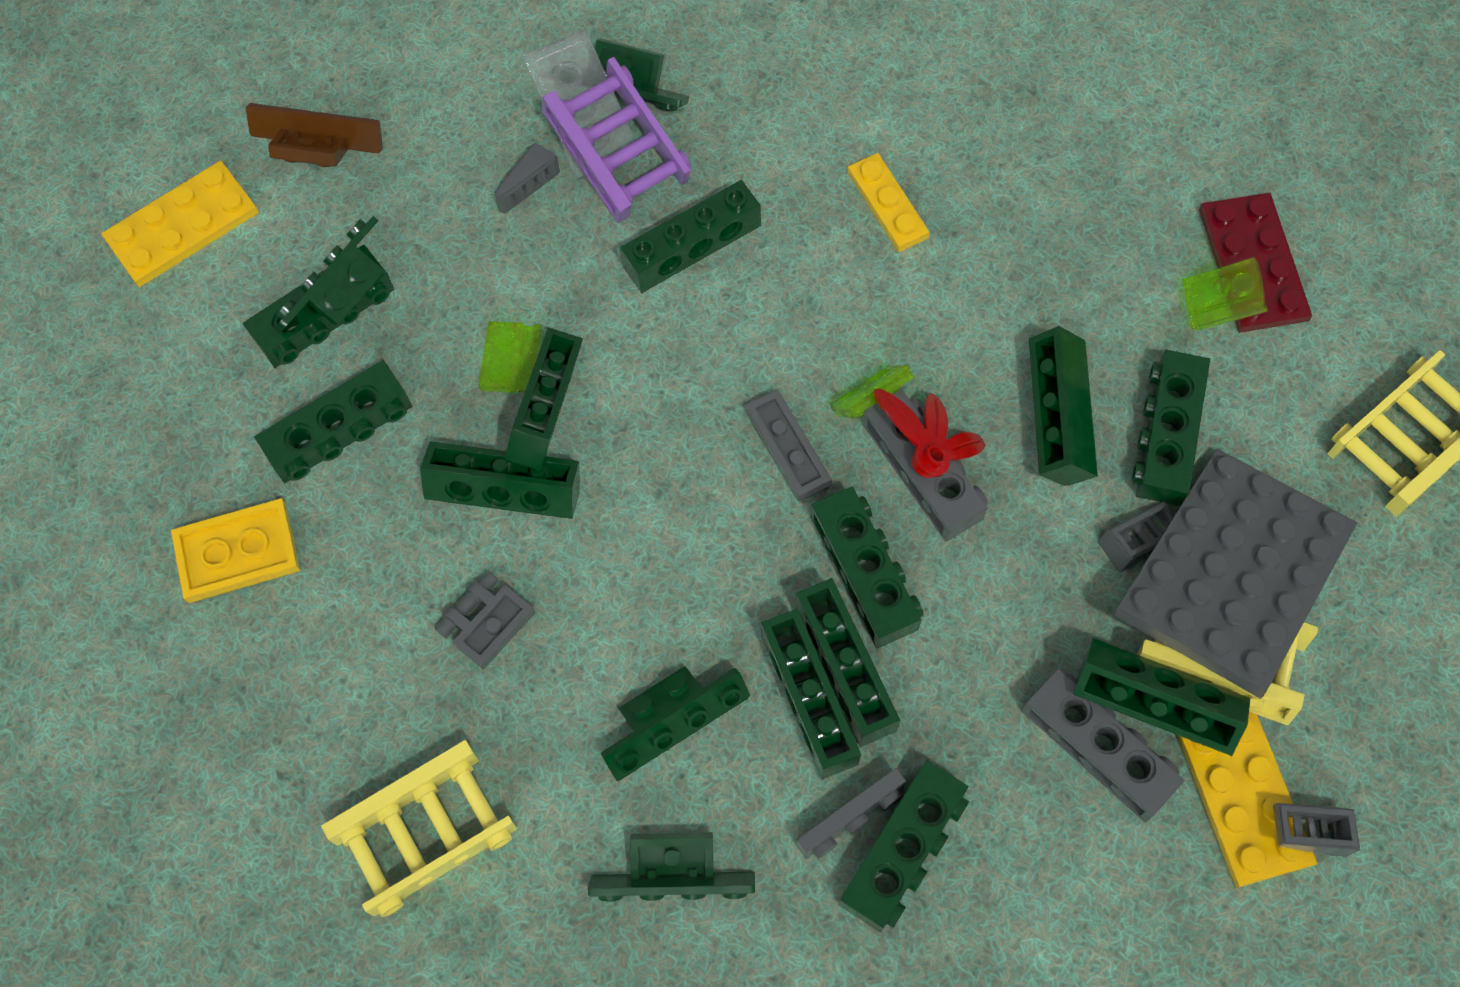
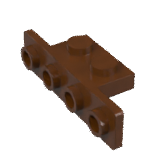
[246,103,383,167]

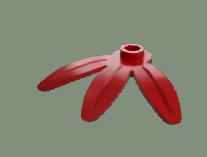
[874,388,986,478]

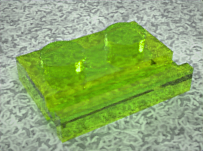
[1182,258,1268,331]
[479,321,542,393]
[829,364,914,419]

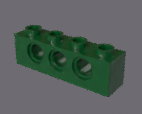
[620,179,761,294]
[242,244,395,368]
[504,327,583,471]
[1132,349,1211,506]
[254,360,413,484]
[420,441,580,519]
[810,486,924,649]
[796,578,900,747]
[761,608,861,780]
[1073,638,1250,756]
[838,760,970,933]

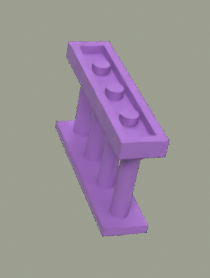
[542,57,691,223]

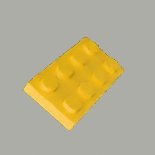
[101,160,259,287]
[1177,712,1318,888]

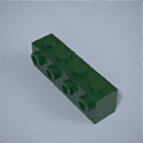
[1029,326,1098,486]

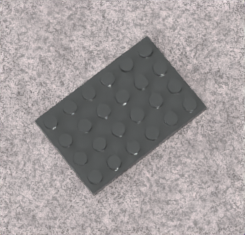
[1114,449,1358,699]

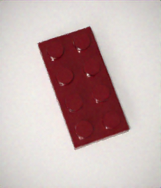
[1199,192,1313,333]

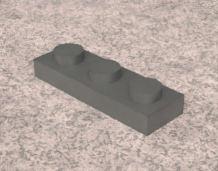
[745,389,832,502]
[796,768,906,859]

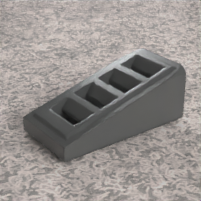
[494,143,560,214]
[1098,501,1175,572]
[1273,803,1360,857]

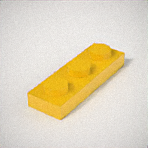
[847,153,930,252]

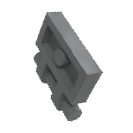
[435,571,536,670]

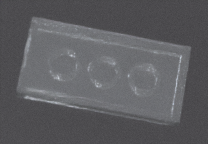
[523,28,641,182]

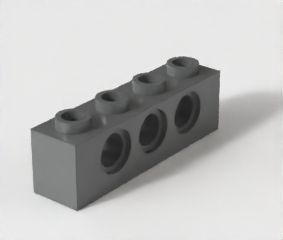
[862,389,988,542]
[1021,669,1185,823]

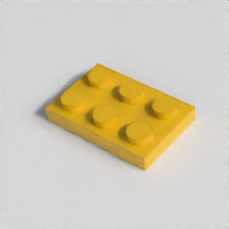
[171,498,301,603]

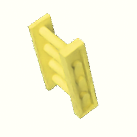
[1328,350,1460,517]
[1136,622,1319,725]
[321,740,518,917]

